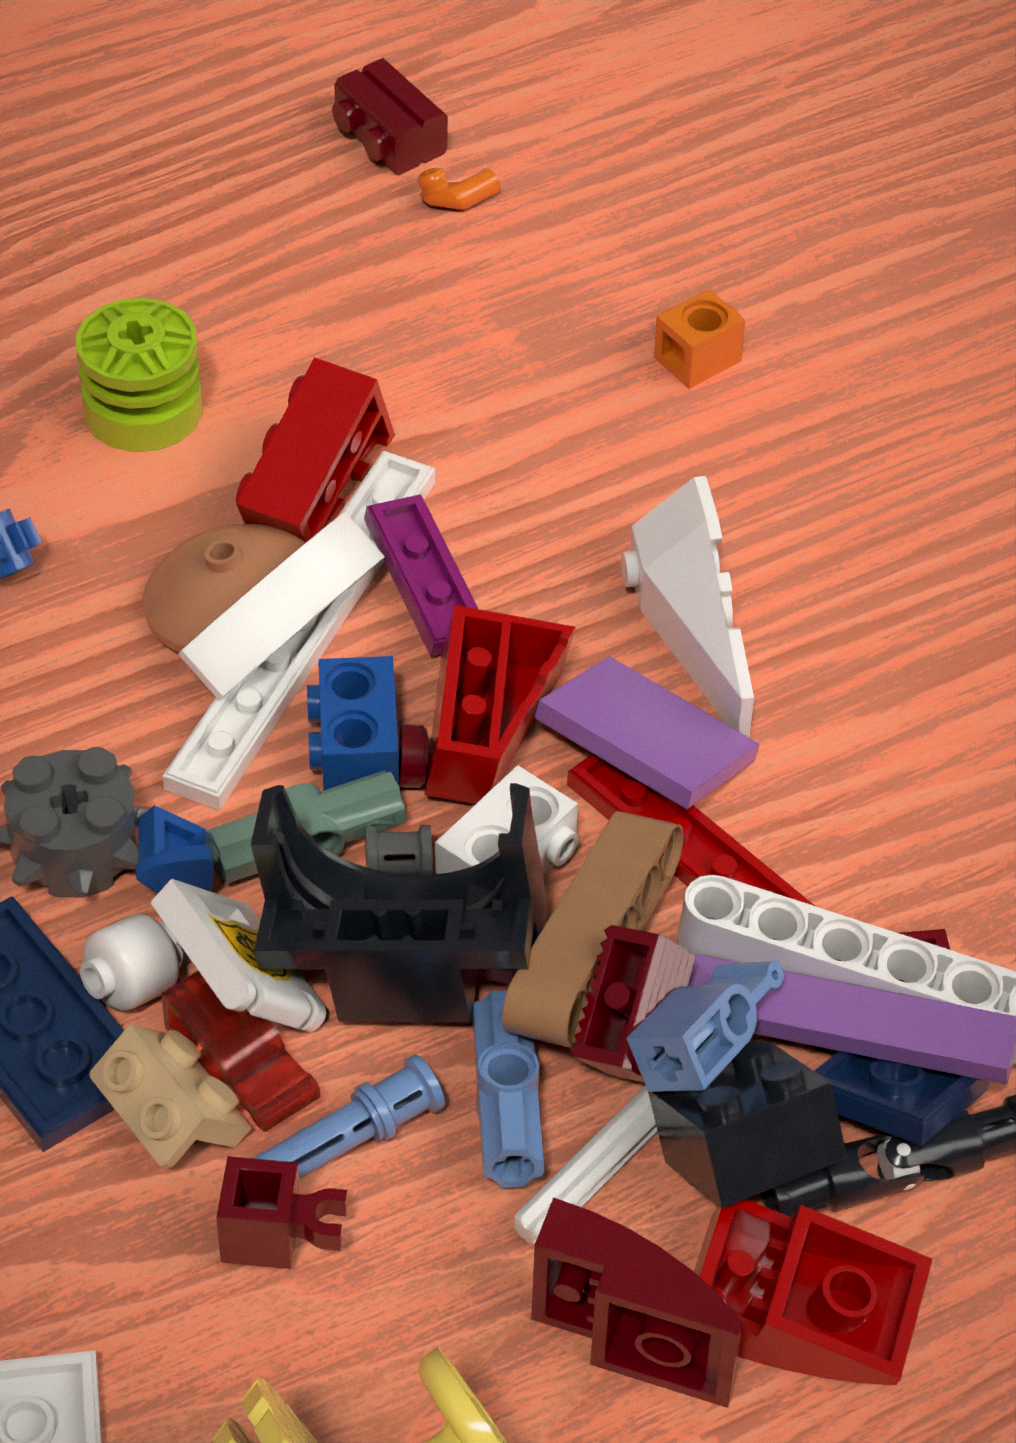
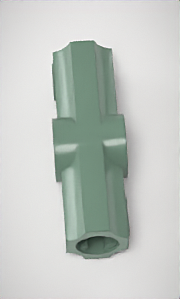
[206,770,406,884]

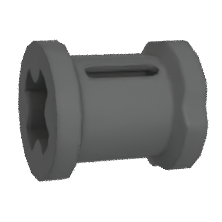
[365,825,433,875]

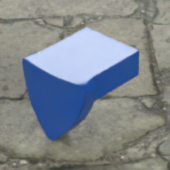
[136,805,214,893]

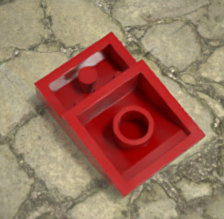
[694,1199,933,1385]

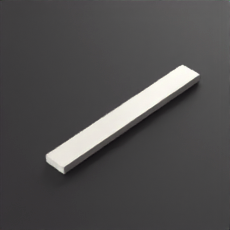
[162,451,436,811]

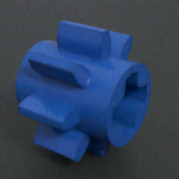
[0,508,42,579]

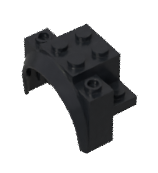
[251,783,548,1022]

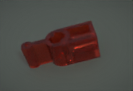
[161,971,321,1132]

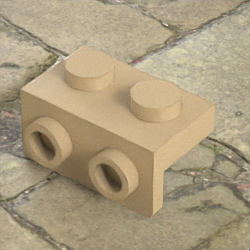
[90,1024,252,1168]

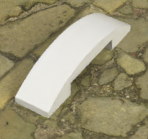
[178,512,385,700]

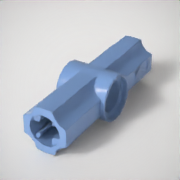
[472,991,544,1188]

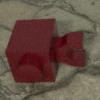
[216,1156,348,1269]

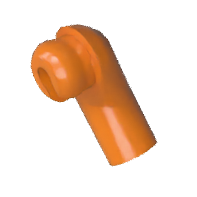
[418,168,500,210]

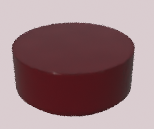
[399,724,428,788]

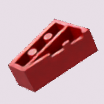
[236,357,395,542]
[424,605,576,804]

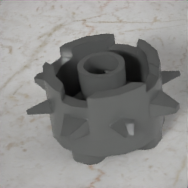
[0,747,151,898]

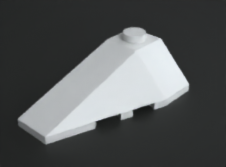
[621,476,754,738]

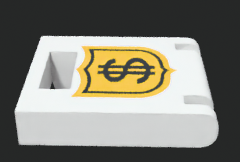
[150,879,326,1032]

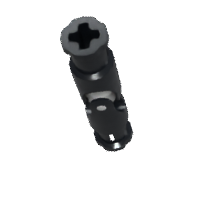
[760,1094,1016,1217]

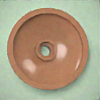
[143,524,306,652]

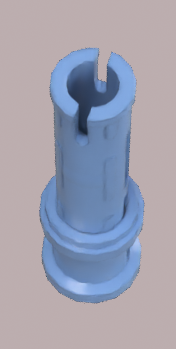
[253,1054,445,1179]

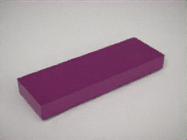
[364,494,478,657]

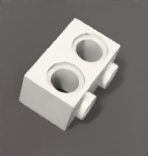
[435,765,579,875]

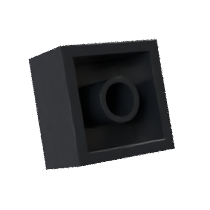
[648,1041,847,1208]

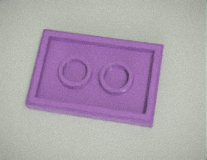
[534,656,759,809]

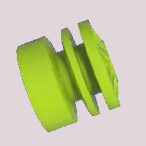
[76,297,203,452]

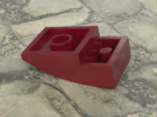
[531,1197,743,1408]

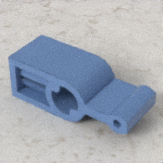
[626,961,785,1092]

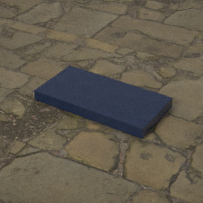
[0,896,124,1152]

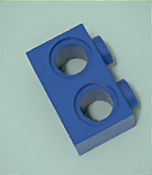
[307,656,399,791]

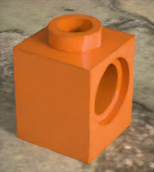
[654,289,745,389]

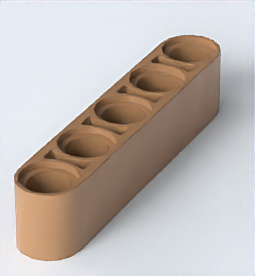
[502,811,683,1048]

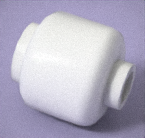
[80,913,183,1012]

